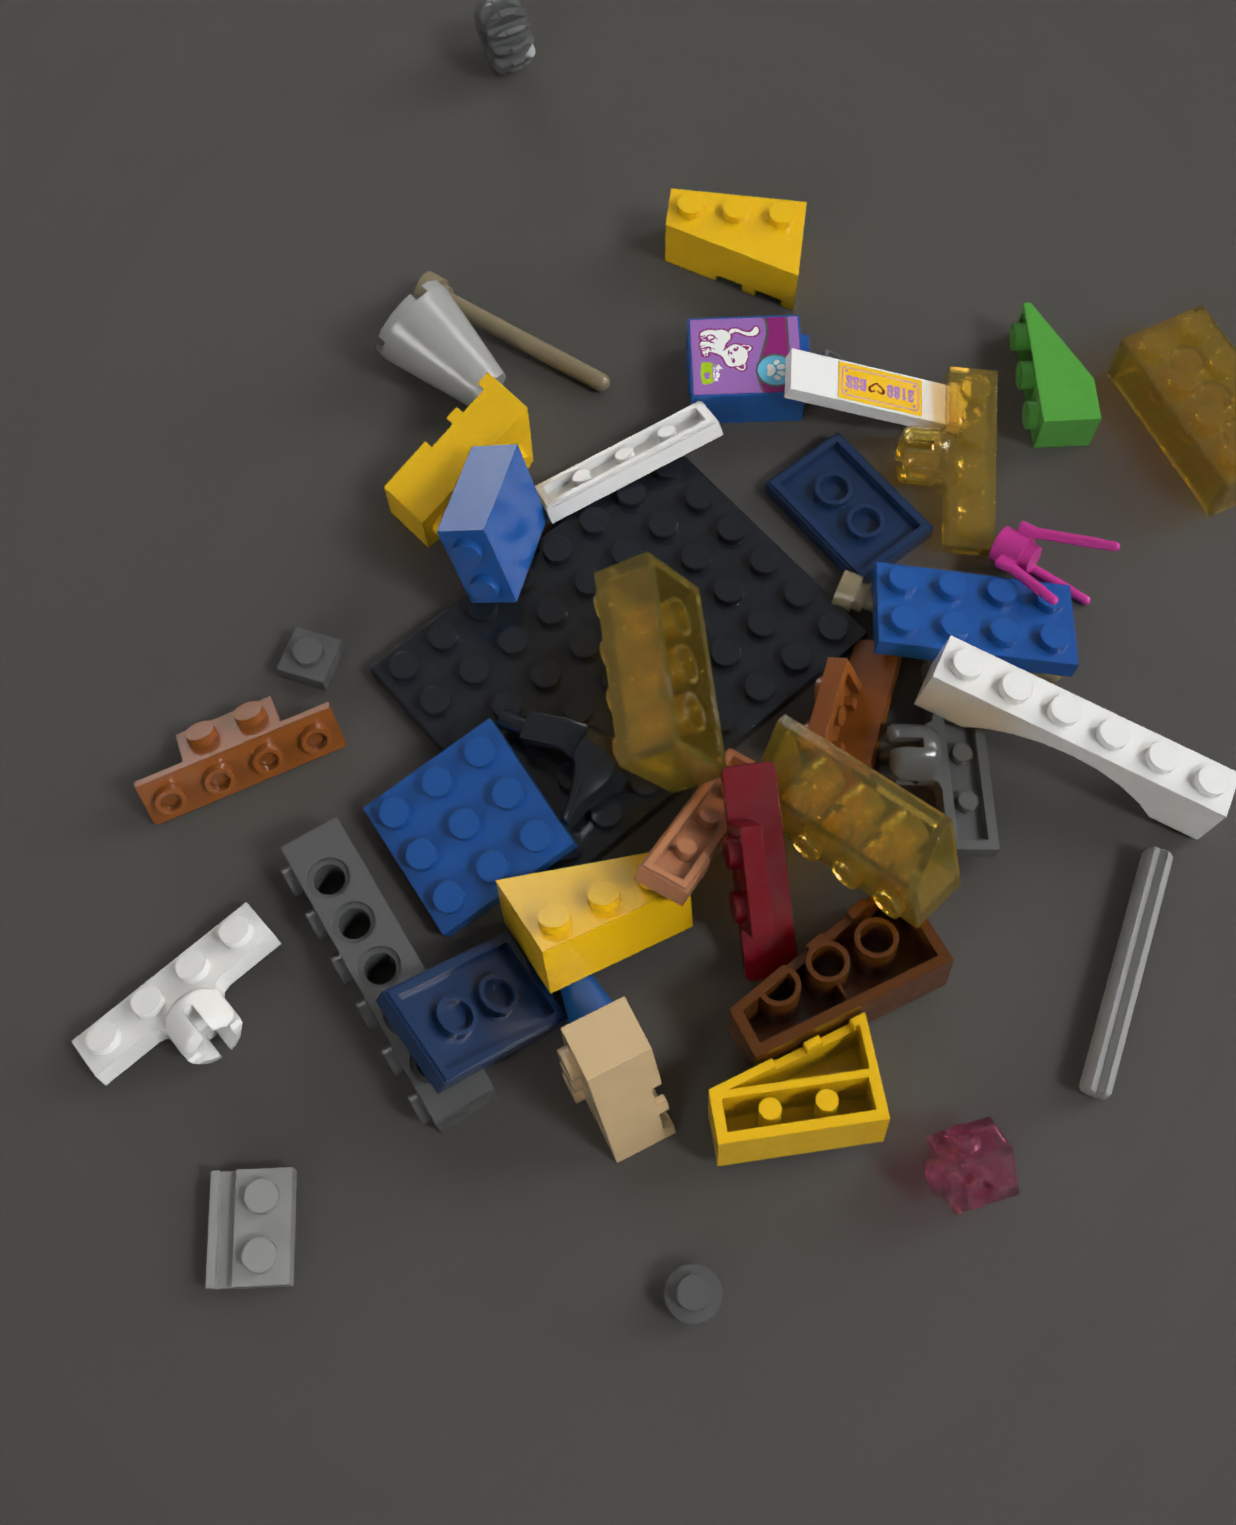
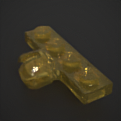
[895,367,998,556]

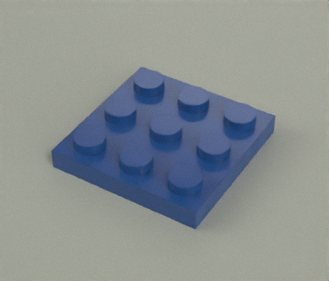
[363,718,578,938]

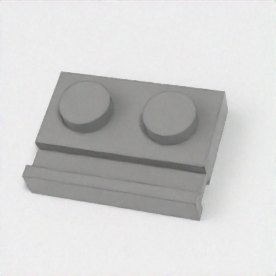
[205,1167,297,1290]

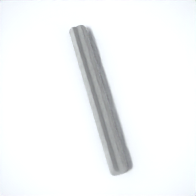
[1079,846,1173,1099]

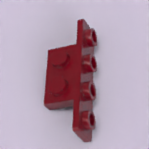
[720,761,797,981]

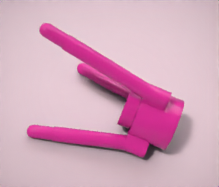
[989,521,1120,605]

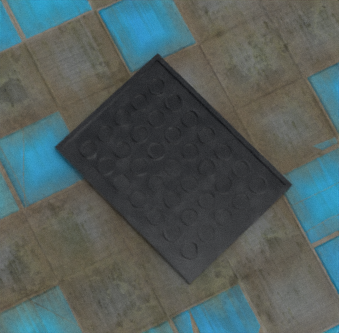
[370,456,868,871]

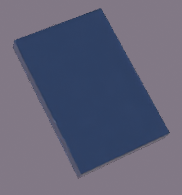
[765,432,934,584]
[376,931,568,1094]

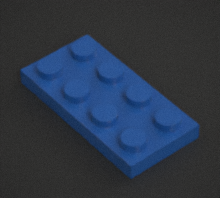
[872,562,1079,677]

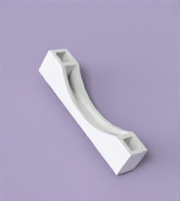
[914,636,1236,840]

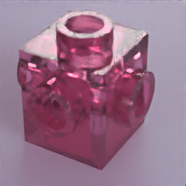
[923,1116,1020,1215]

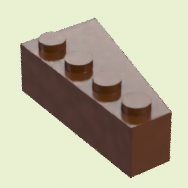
[729,870,954,1069]

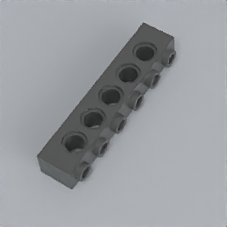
[280,817,499,1133]

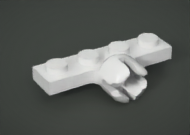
[71,902,281,1086]

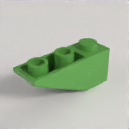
[1009,302,1102,448]

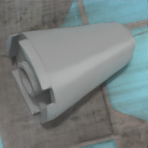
[376,280,506,406]

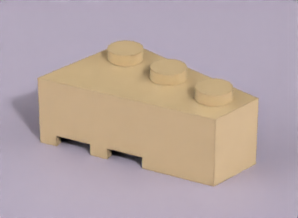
[556,996,676,1163]

